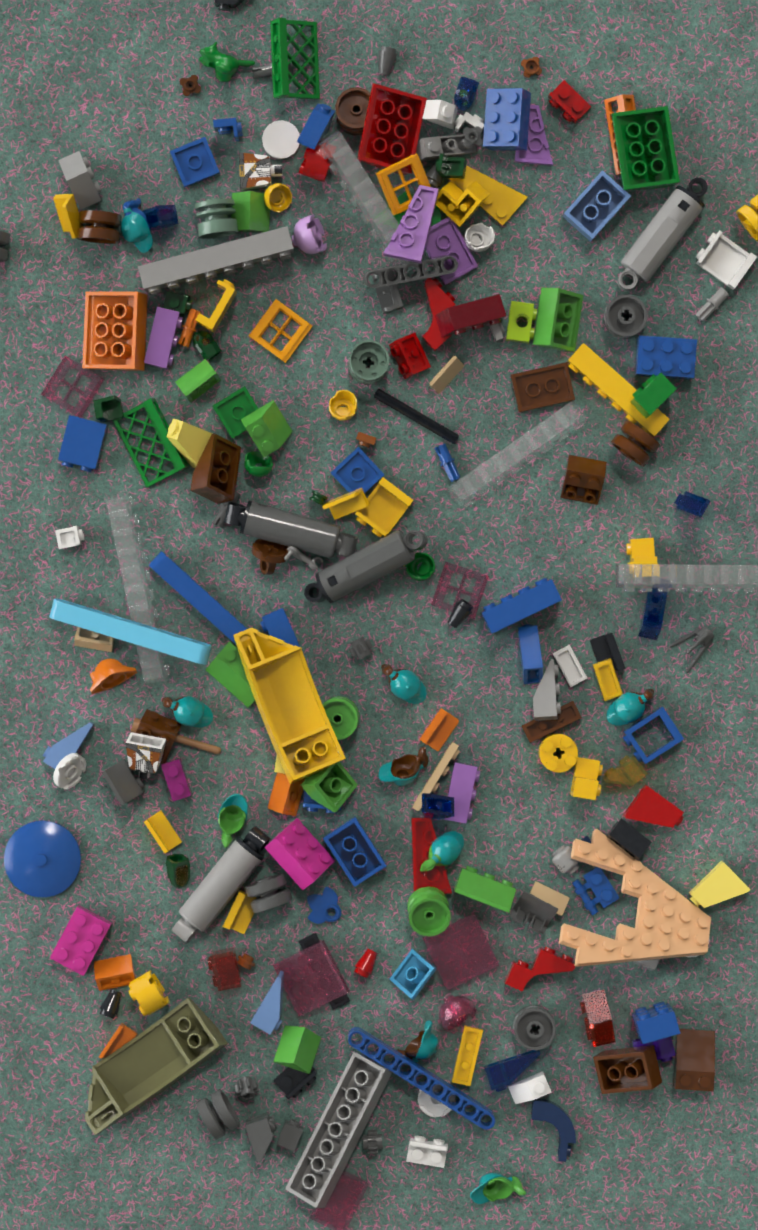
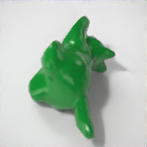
[199,42,255,82]

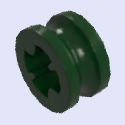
[309,491,328,506]

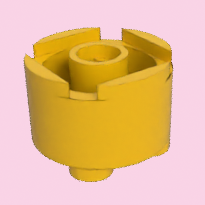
[538,733,578,773]
[129,970,170,1016]

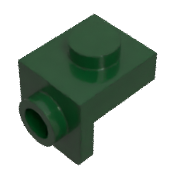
[436,153,467,179]

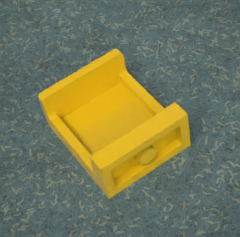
[196,279,237,333]
[355,477,413,538]

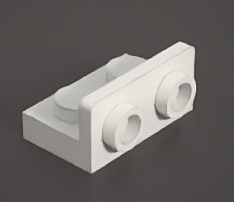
[406,1136,448,1168]

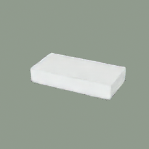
[552,645,587,687]

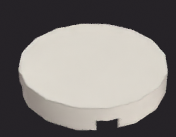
[262,120,300,159]
[53,753,86,789]
[417,1085,455,1117]

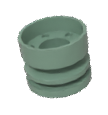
[194,198,238,239]
[348,340,389,385]

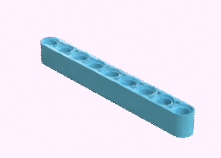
[49,598,212,665]

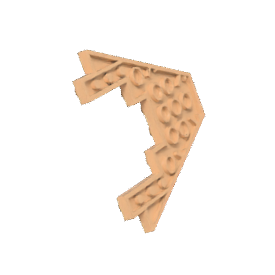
[559,829,711,967]

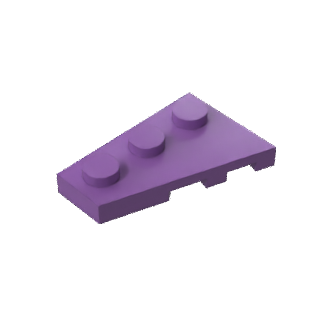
[515,105,553,166]

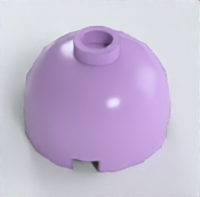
[292,214,327,254]

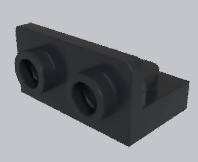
[273,1066,317,1099]

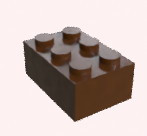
[593,1045,662,1094]

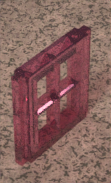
[41,355,105,418]
[431,561,489,619]

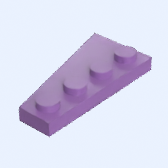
[383,185,439,263]

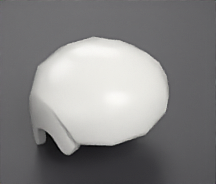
[464,223,495,252]

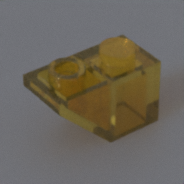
[602,755,648,786]

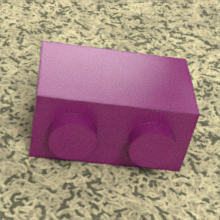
[161,758,192,801]

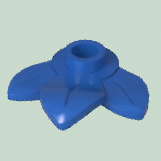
[307,887,341,924]

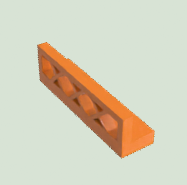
[604,94,636,175]

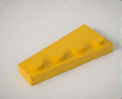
[447,165,528,226]

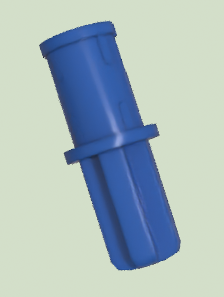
[434,443,460,482]

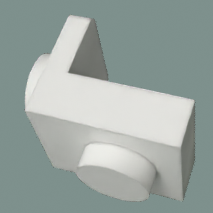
[454,112,484,132]
[55,526,84,549]

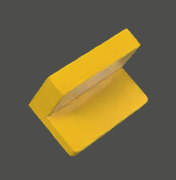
[53,194,83,239]
[322,487,370,520]
[144,810,182,854]
[222,890,256,934]

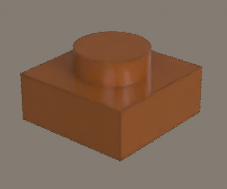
[356,432,377,448]

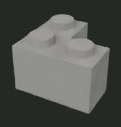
[58,151,102,210]

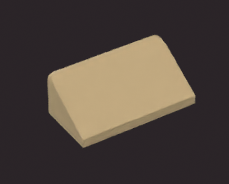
[429,356,464,394]
[74,627,115,652]
[530,881,570,916]

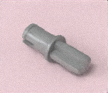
[696,287,729,321]

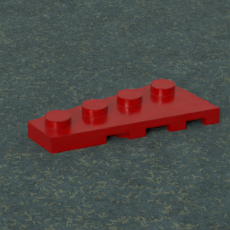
[411,817,452,894]

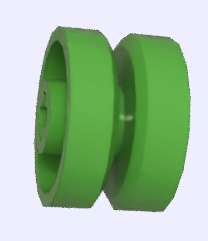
[322,696,360,740]
[407,886,451,937]

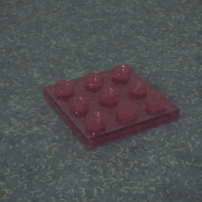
[423,913,499,990]
[273,940,350,1016]

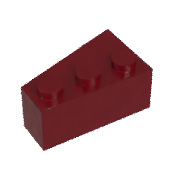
[435,294,506,337]

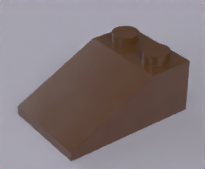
[190,433,241,504]
[673,1028,715,1092]

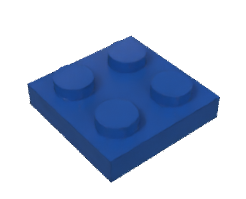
[170,137,220,188]
[330,447,384,493]

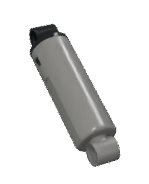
[617,177,708,291]
[172,826,271,943]

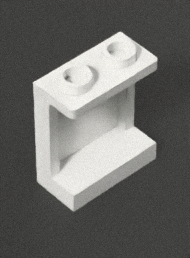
[695,230,757,290]

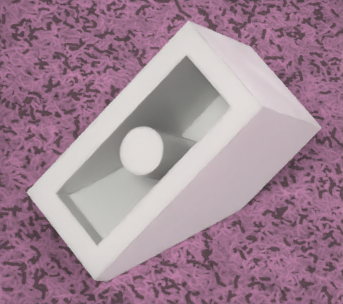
[423,100,458,129]
[508,1071,551,1104]

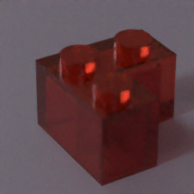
[207,947,242,991]
[580,989,616,1047]

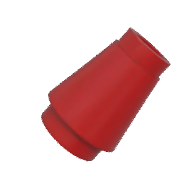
[354,948,378,978]

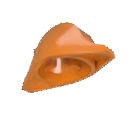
[90,658,137,695]

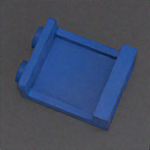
[58,415,108,473]

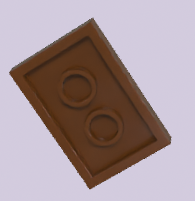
[510,362,575,412]

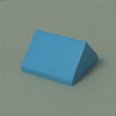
[390,949,436,1000]

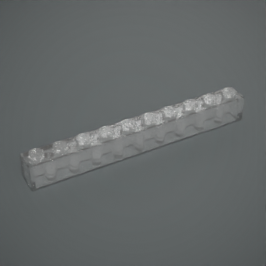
[105,492,171,684]

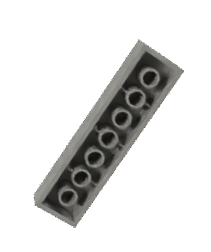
[138,226,294,295]
[285,1051,392,1208]

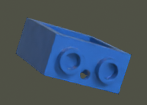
[623,706,684,764]

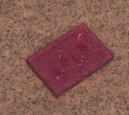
[309,1170,369,1230]

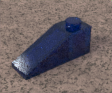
[674,491,710,520]
[638,576,670,640]
[484,1050,541,1092]

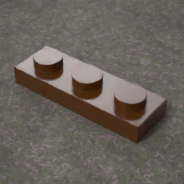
[522,701,582,743]

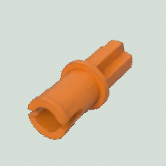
[178,309,201,347]

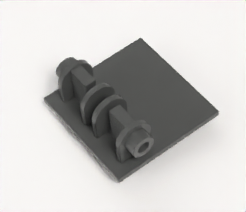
[509,891,558,934]

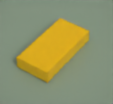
[592,658,623,701]

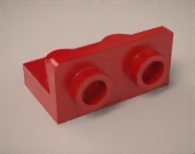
[548,80,591,124]
[389,332,431,379]

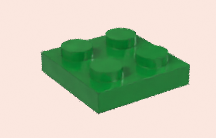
[212,386,259,439]

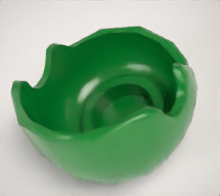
[244,451,273,477]
[405,552,436,581]

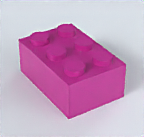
[264,818,335,890]
[50,905,112,976]

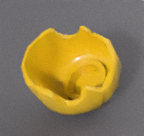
[264,183,292,213]
[329,390,358,421]

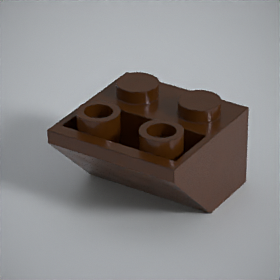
[560,455,607,505]

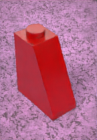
[623,784,684,828]

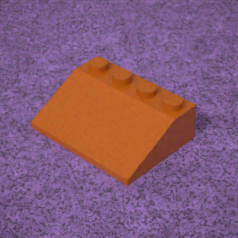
[82,292,148,371]

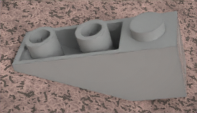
[416,134,476,162]
[533,659,561,721]

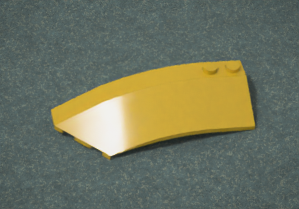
[233,628,346,784]

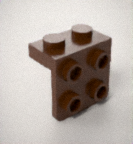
[136,709,182,764]

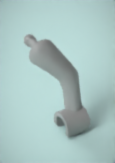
[284,546,323,570]

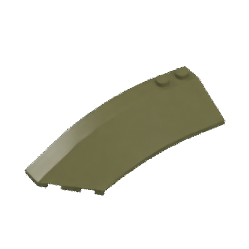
[85,997,228,1135]

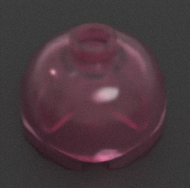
[438,995,478,1031]

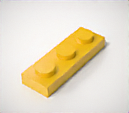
[451,1025,483,1086]

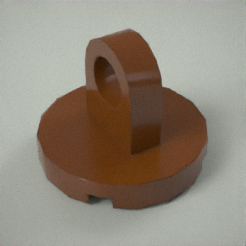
[251,539,288,575]

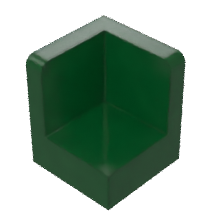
[93,395,124,423]

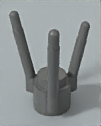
[669,626,714,673]

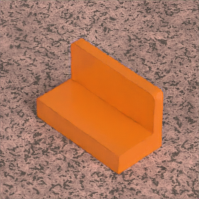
[419,708,459,751]
[268,773,305,816]
[94,954,136,991]
[99,1023,137,1059]

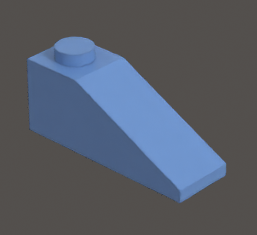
[43,722,94,769]
[250,971,284,1035]

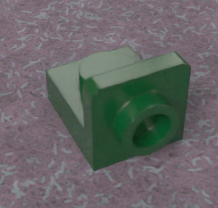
[163,291,192,315]

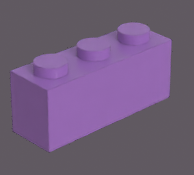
[144,307,183,370]
[443,762,480,824]

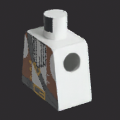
[239,152,283,192]
[126,732,166,779]

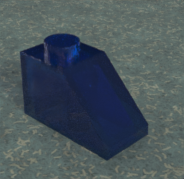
[142,205,179,231]
[422,793,454,820]

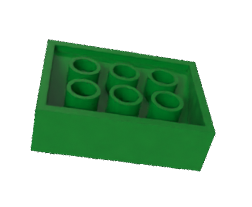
[611,106,680,190]

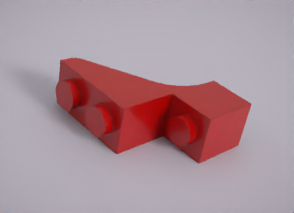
[422,277,456,351]
[504,946,576,992]

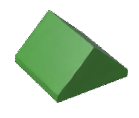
[231,191,270,233]
[175,359,221,403]
[273,1025,321,1074]

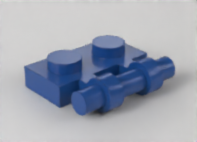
[572,867,619,915]

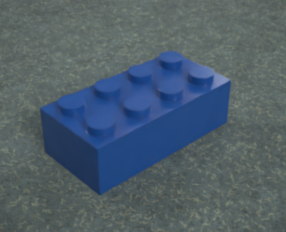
[481,578,562,633]

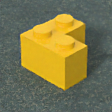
[436,181,490,227]
[626,538,658,578]
[570,757,603,800]

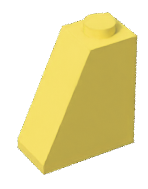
[167,419,213,468]
[689,861,751,908]

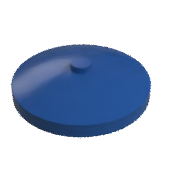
[4,820,81,897]

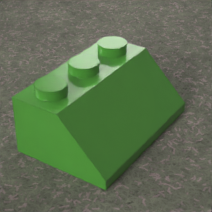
[533,288,584,352]
[205,641,255,708]
[454,865,516,913]

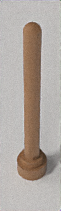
[131,718,221,754]

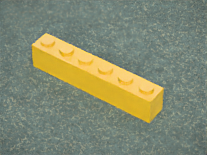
[567,343,670,437]

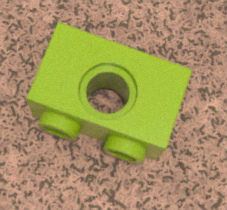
[506,301,537,344]

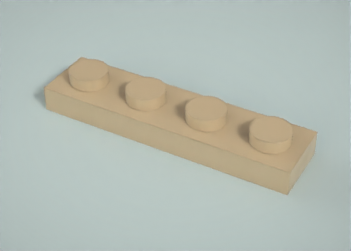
[412,741,460,811]

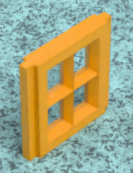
[376,153,431,215]
[249,299,313,363]

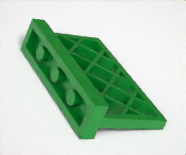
[270,18,320,99]
[113,398,189,488]

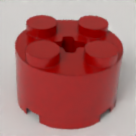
[299,141,337,182]

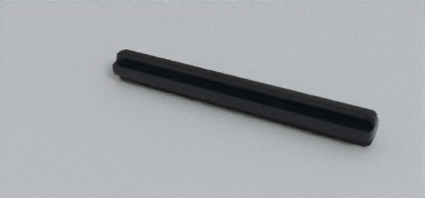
[374,389,459,444]

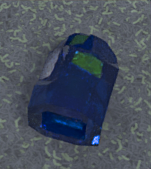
[454,77,479,111]

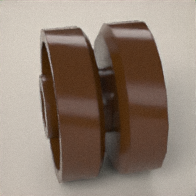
[335,87,371,136]
[77,210,122,244]
[610,420,660,467]

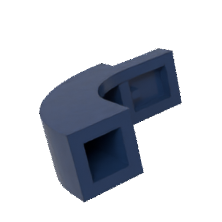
[531,1098,576,1162]

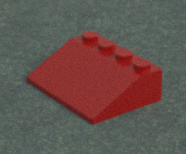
[357,83,427,175]

